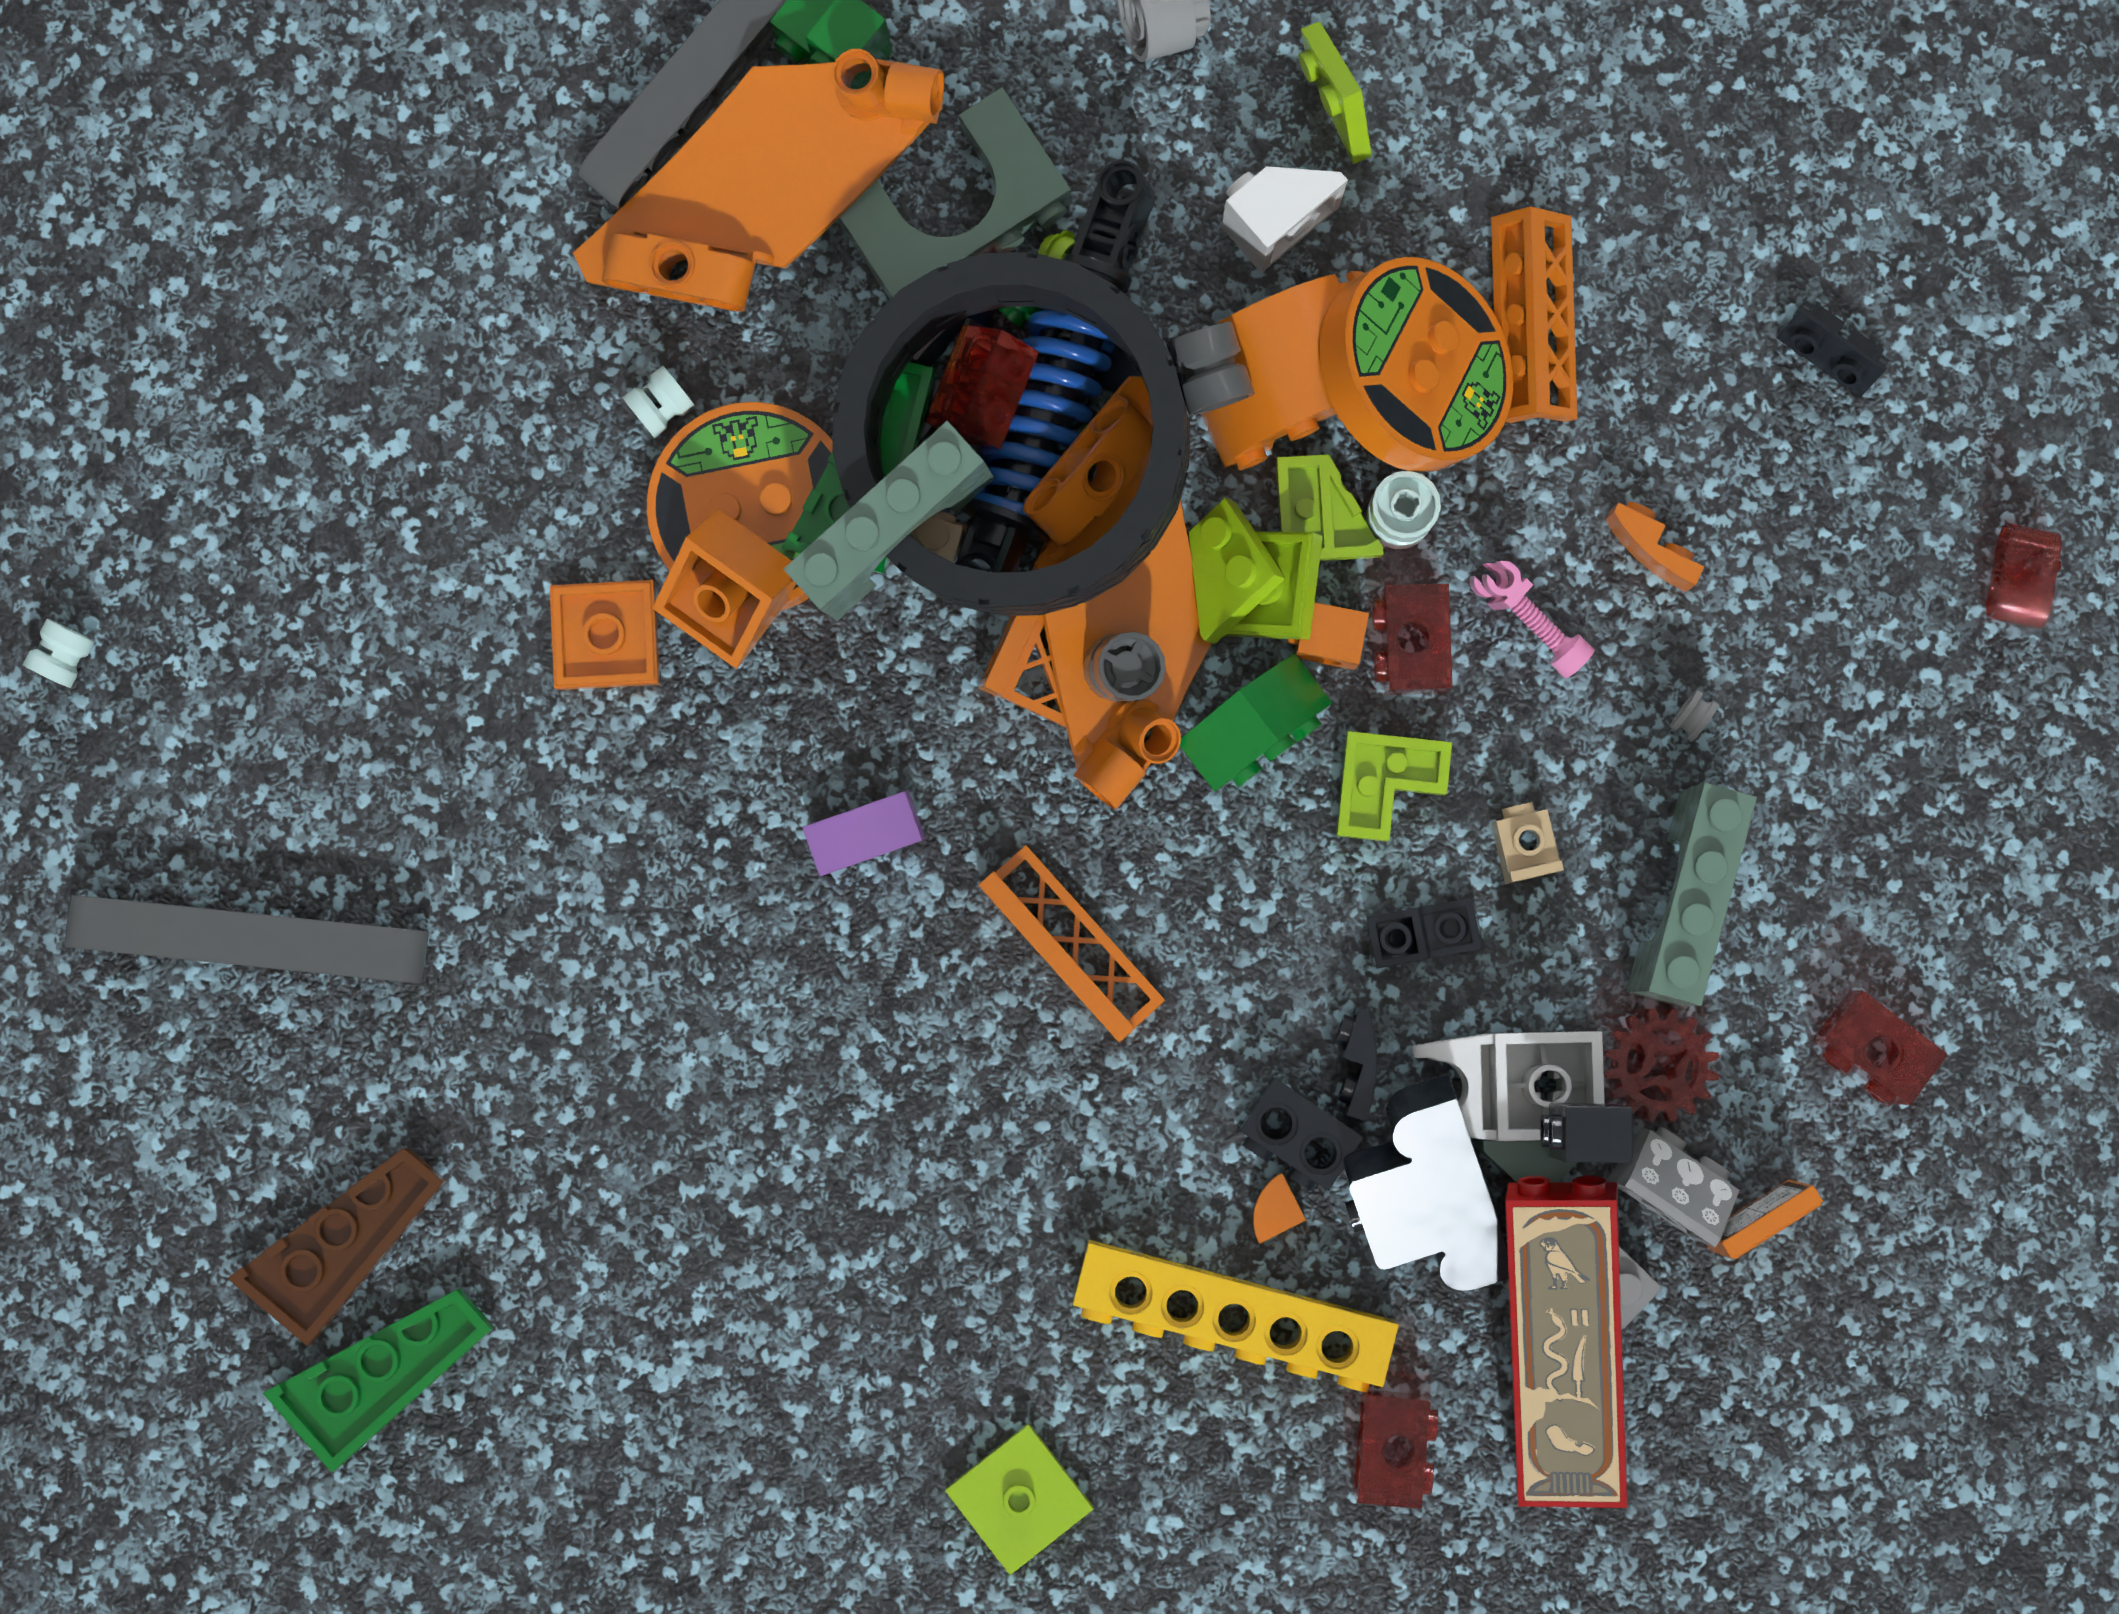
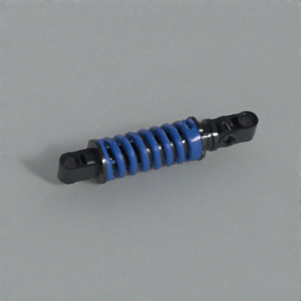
[955,160,1155,573]

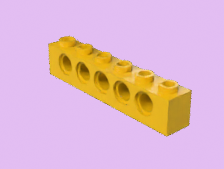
[1073,1239,1399,1392]

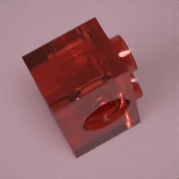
[1372,583,1453,695]
[1812,990,1948,1107]
[1353,1389,1438,1509]

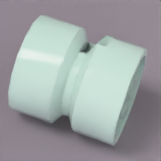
[1366,471,1441,549]

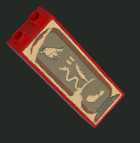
[1506,1175,1627,1508]

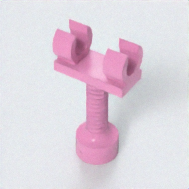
[1469,561,1595,679]

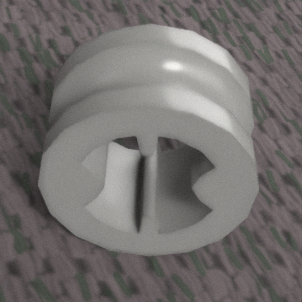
[1670,689,1719,742]

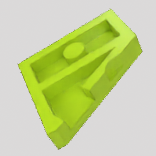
[1298,21,1372,164]
[1276,454,1384,561]
[1189,498,1286,644]

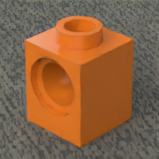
[1287,602,1369,670]

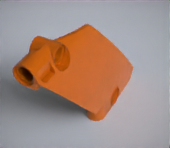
[573,49,944,312]
[1023,376,1212,810]

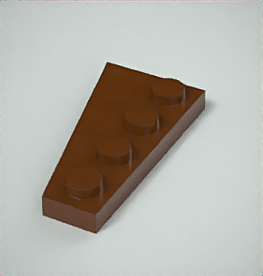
[227,1147,448,1346]

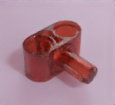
[1985,523,2062,629]

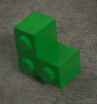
[770,0,892,89]
[1180,653,1332,792]

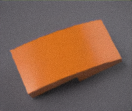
[1605,502,1705,592]

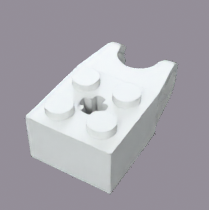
[1412,1031,1604,1141]

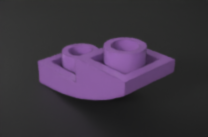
[802,790,926,876]

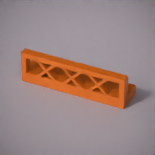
[1491,206,1578,423]
[978,845,1166,1043]

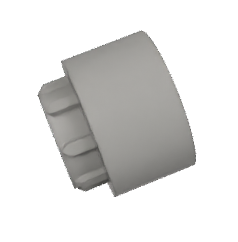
[1116,0,1211,62]

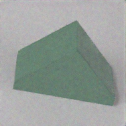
[1477,1139,1578,1183]

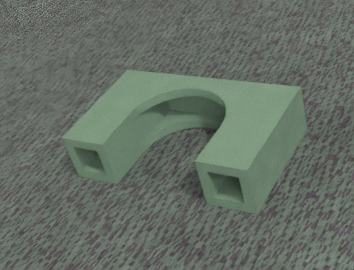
[837,87,1071,300]
[784,421,995,621]
[1626,782,1757,1006]

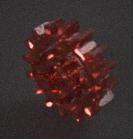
[1603,1008,1720,1122]

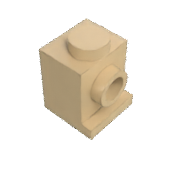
[911,511,968,563]
[1491,802,1564,884]

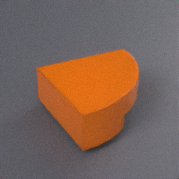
[1253,1172,1306,1244]

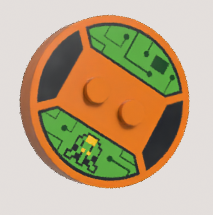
[1320,257,1513,472]
[647,402,833,610]

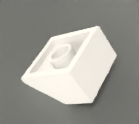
[1221,166,1348,273]

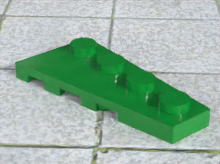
[781,362,936,575]
[263,1288,495,1473]

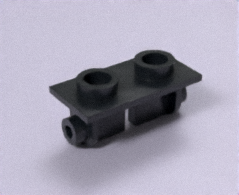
[1776,300,1890,398]

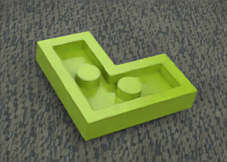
[1336,731,1452,842]

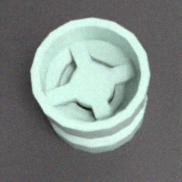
[622,365,695,438]
[23,618,95,688]

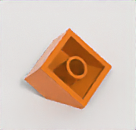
[652,508,796,669]

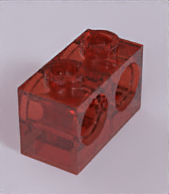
[925,325,1039,449]

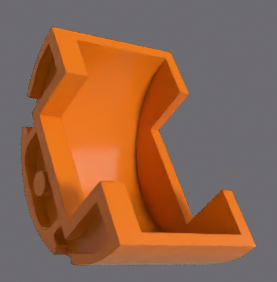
[1201,271,1364,470]

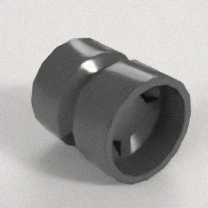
[1167,322,1255,415]
[1083,632,1166,702]

